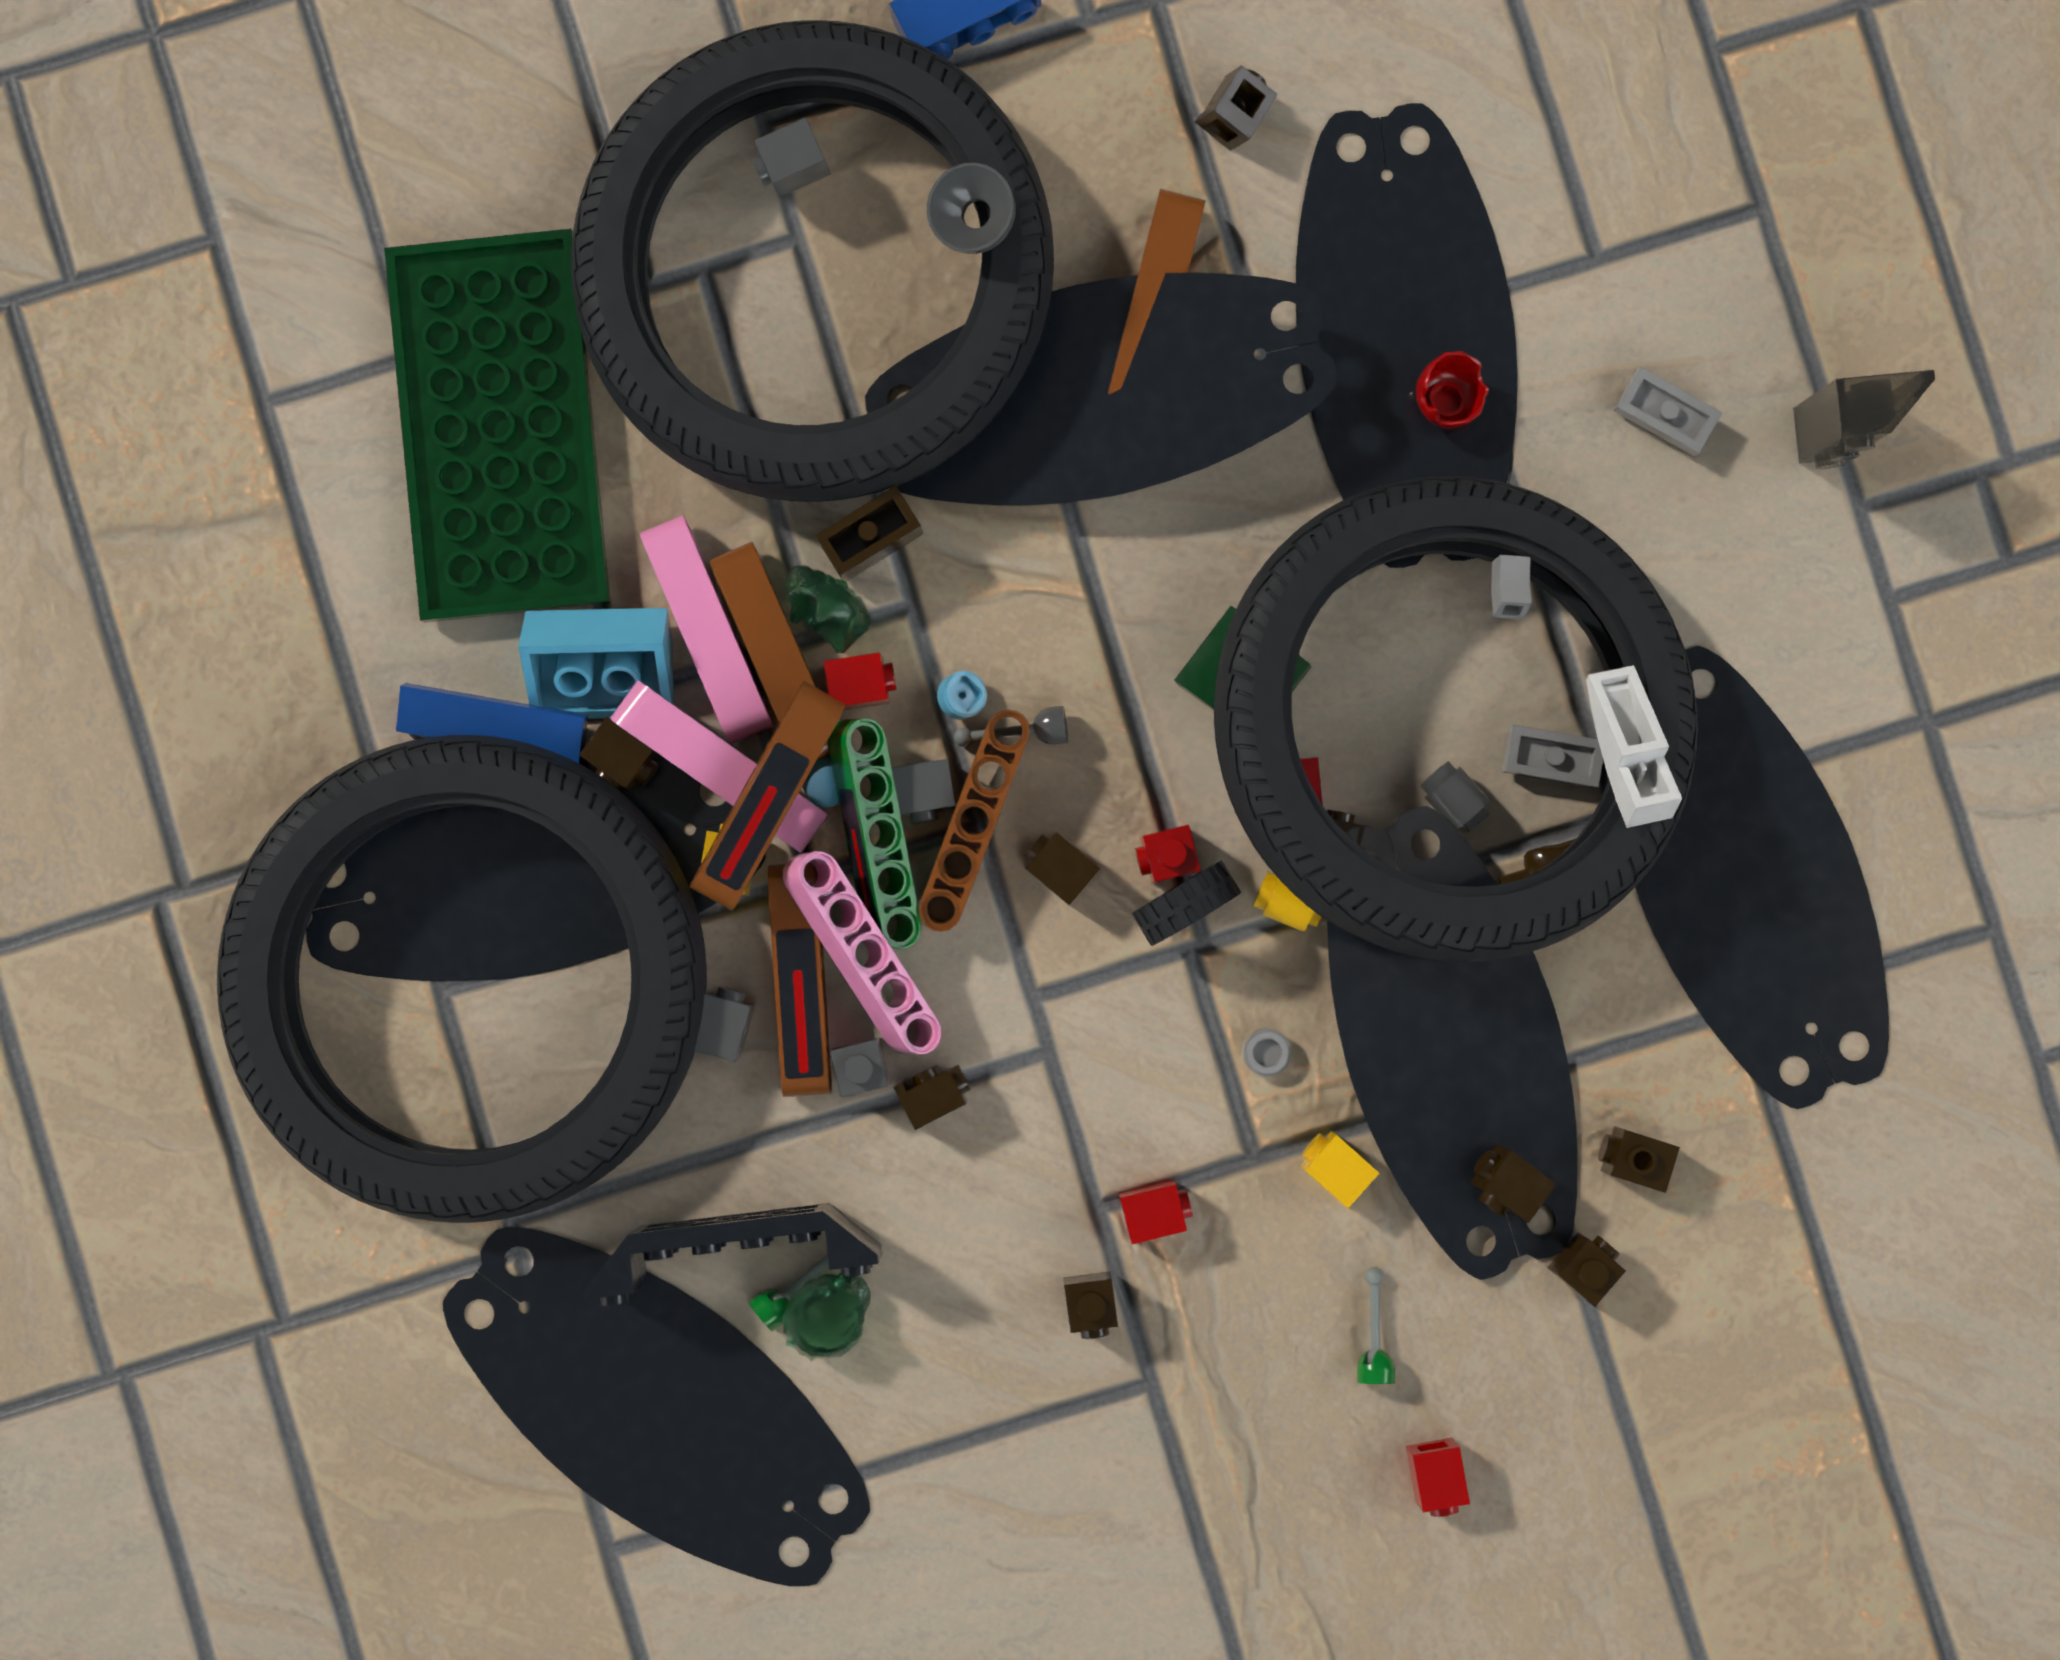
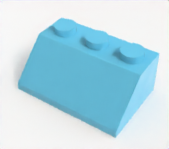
[518,608,674,719]

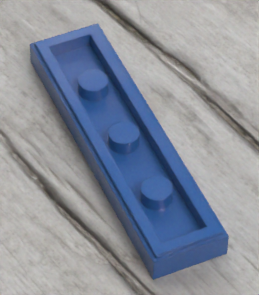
[396,683,588,763]

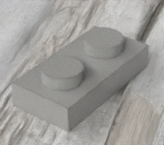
[1613,366,1722,457]
[1502,725,1603,788]

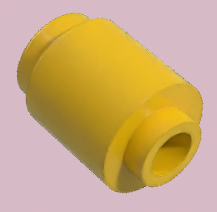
[1253,871,1321,932]

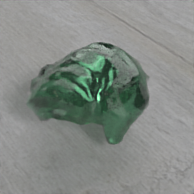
[785,564,871,654]
[782,1273,871,1362]

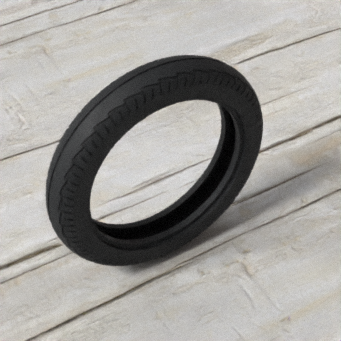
[571,20,1054,502]
[1214,476,1698,962]
[217,735,707,1223]

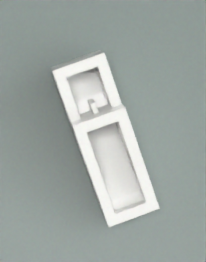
[1586,665,1682,828]

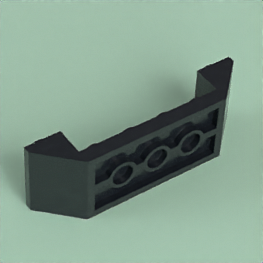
[584,1203,882,1306]

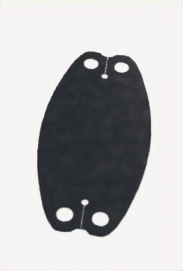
[1296,103,1517,568]
[865,273,1338,506]
[1635,646,1889,1109]
[306,754,766,981]
[1327,806,1577,1280]
[443,1227,870,1586]

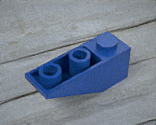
[889,0,1041,60]

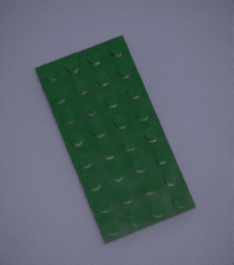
[384,228,611,623]

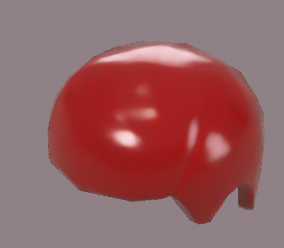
[1416,351,1489,429]

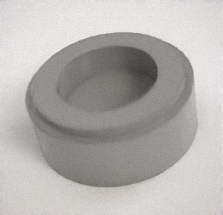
[1242,1028,1291,1076]

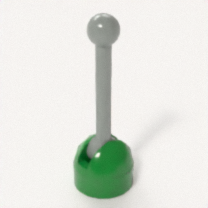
[748,1255,829,1332]
[1357,1267,1396,1384]

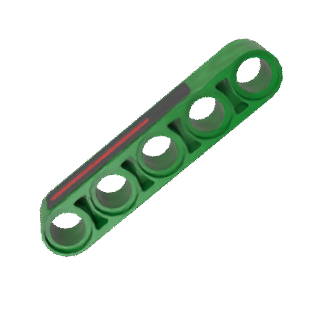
[828,718,921,949]

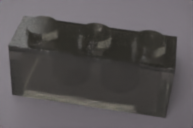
[1793,370,1935,469]

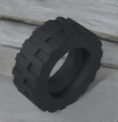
[1132,860,1242,946]

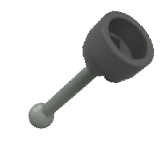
[954,706,1068,747]

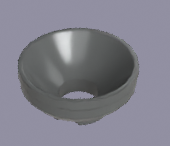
[927,162,1016,254]

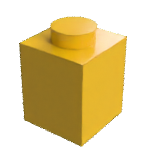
[1300,1131,1379,1209]

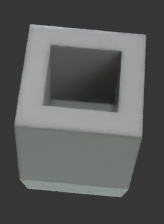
[1491,555,1532,620]

